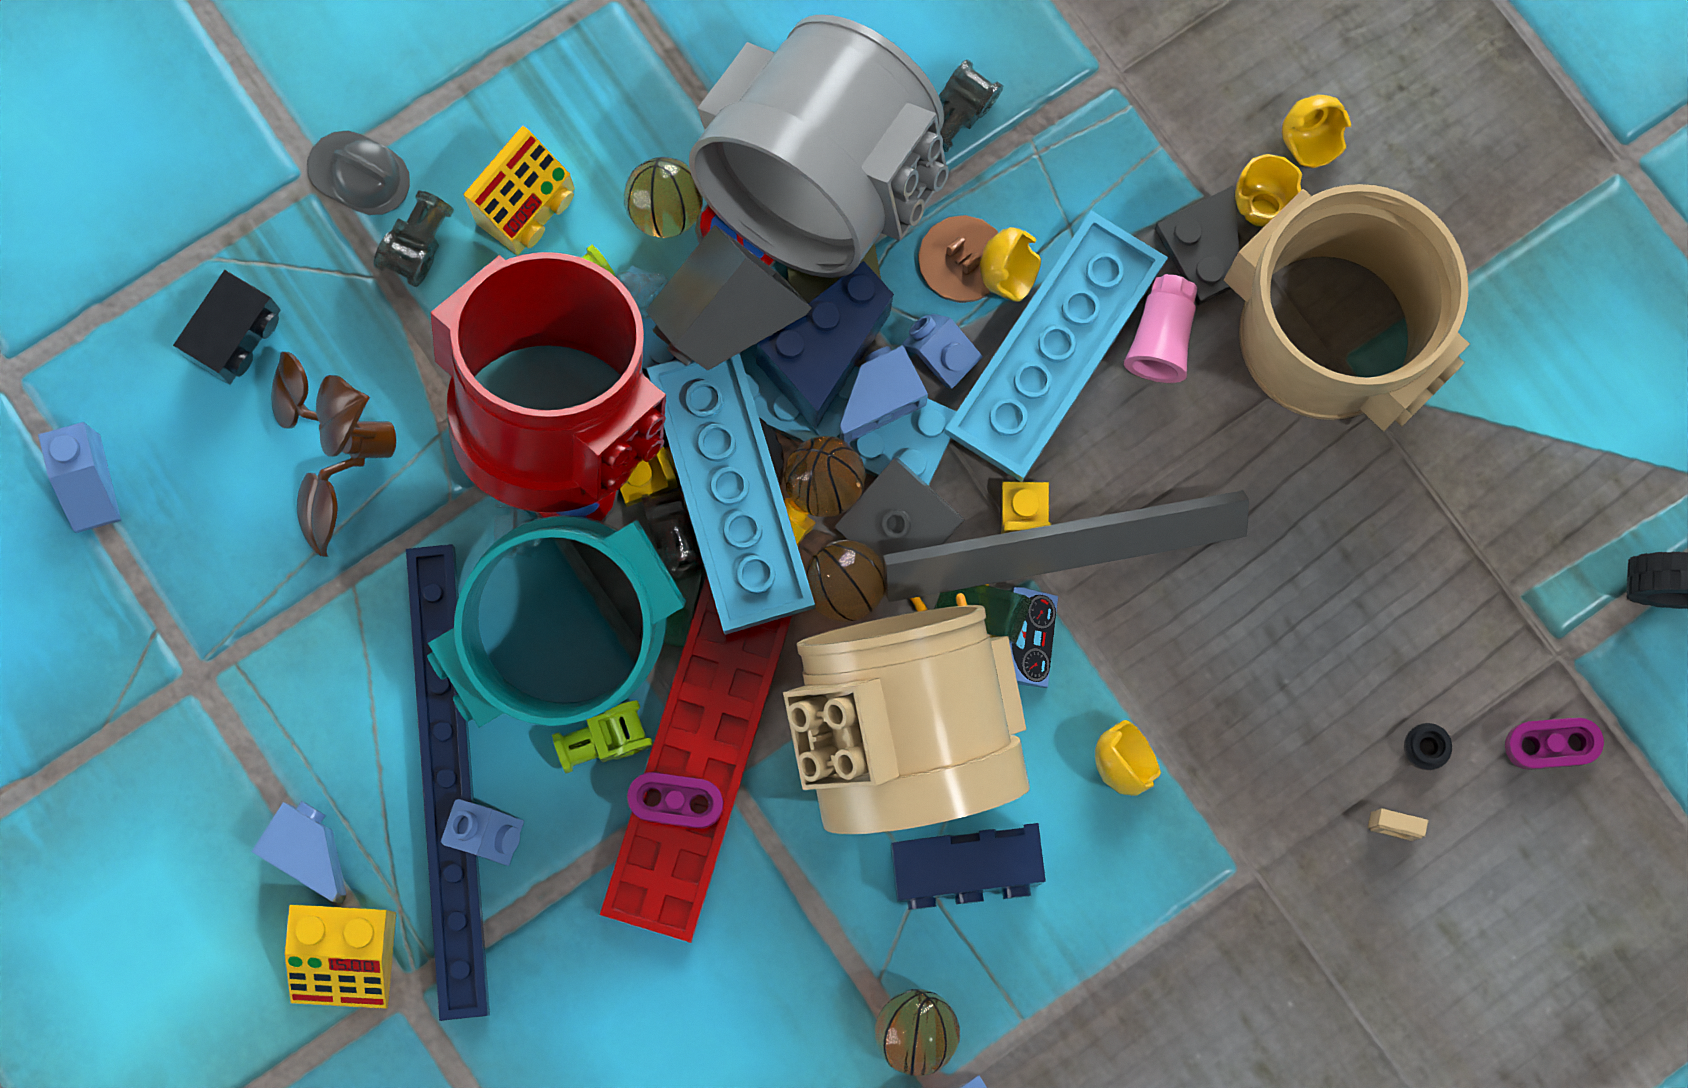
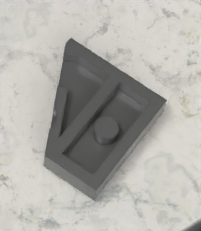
[1155,186,1239,306]

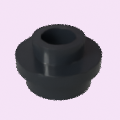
[1404,723,1452,770]

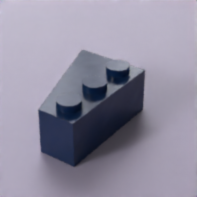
[756,261,894,430]
[890,823,1046,910]

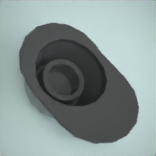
[307,131,410,215]

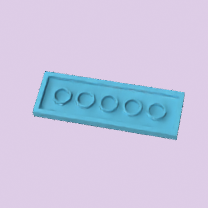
[944,210,1168,482]
[647,353,816,635]

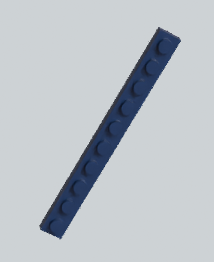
[406,544,490,1021]

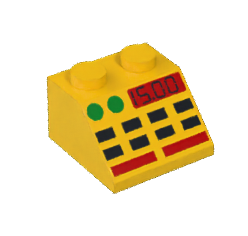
[463,125,575,256]
[285,905,396,1009]

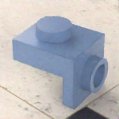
[902,314,983,389]
[441,799,524,866]

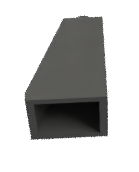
[645,225,812,371]

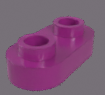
[1505,718,1604,770]
[627,772,723,829]

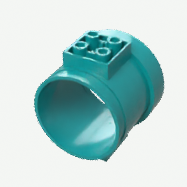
[427,515,686,728]

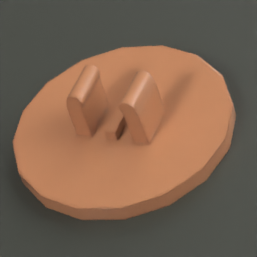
[918,215,998,303]

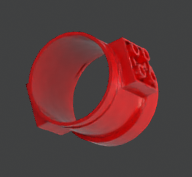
[430,252,666,513]

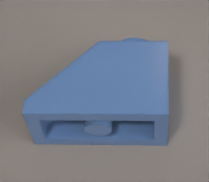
[840,346,928,445]
[38,422,121,533]
[251,801,347,904]

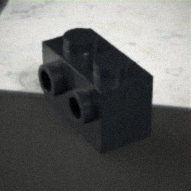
[173,270,281,385]

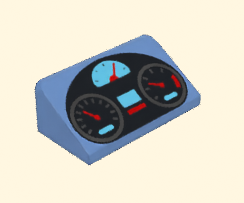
[1007,587,1058,688]

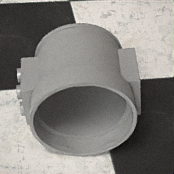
[689,15,949,278]

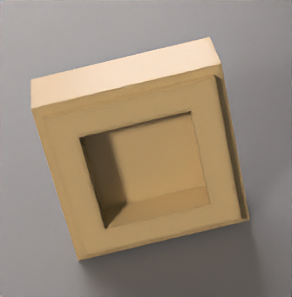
[1368,808,1428,841]

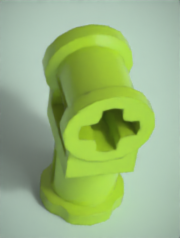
[552,700,653,774]

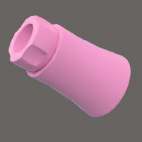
[1124,274,1197,383]

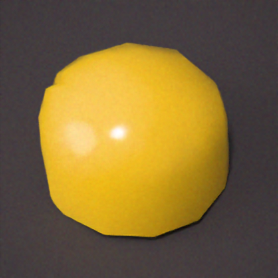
[1281,94,1351,168]
[1235,154,1302,227]
[980,227,1041,302]
[1095,720,1161,796]

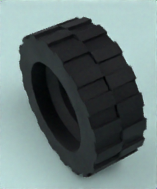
[1626,552,1688,609]

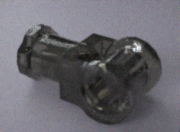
[939,59,1004,152]
[373,190,454,287]
[641,485,704,579]

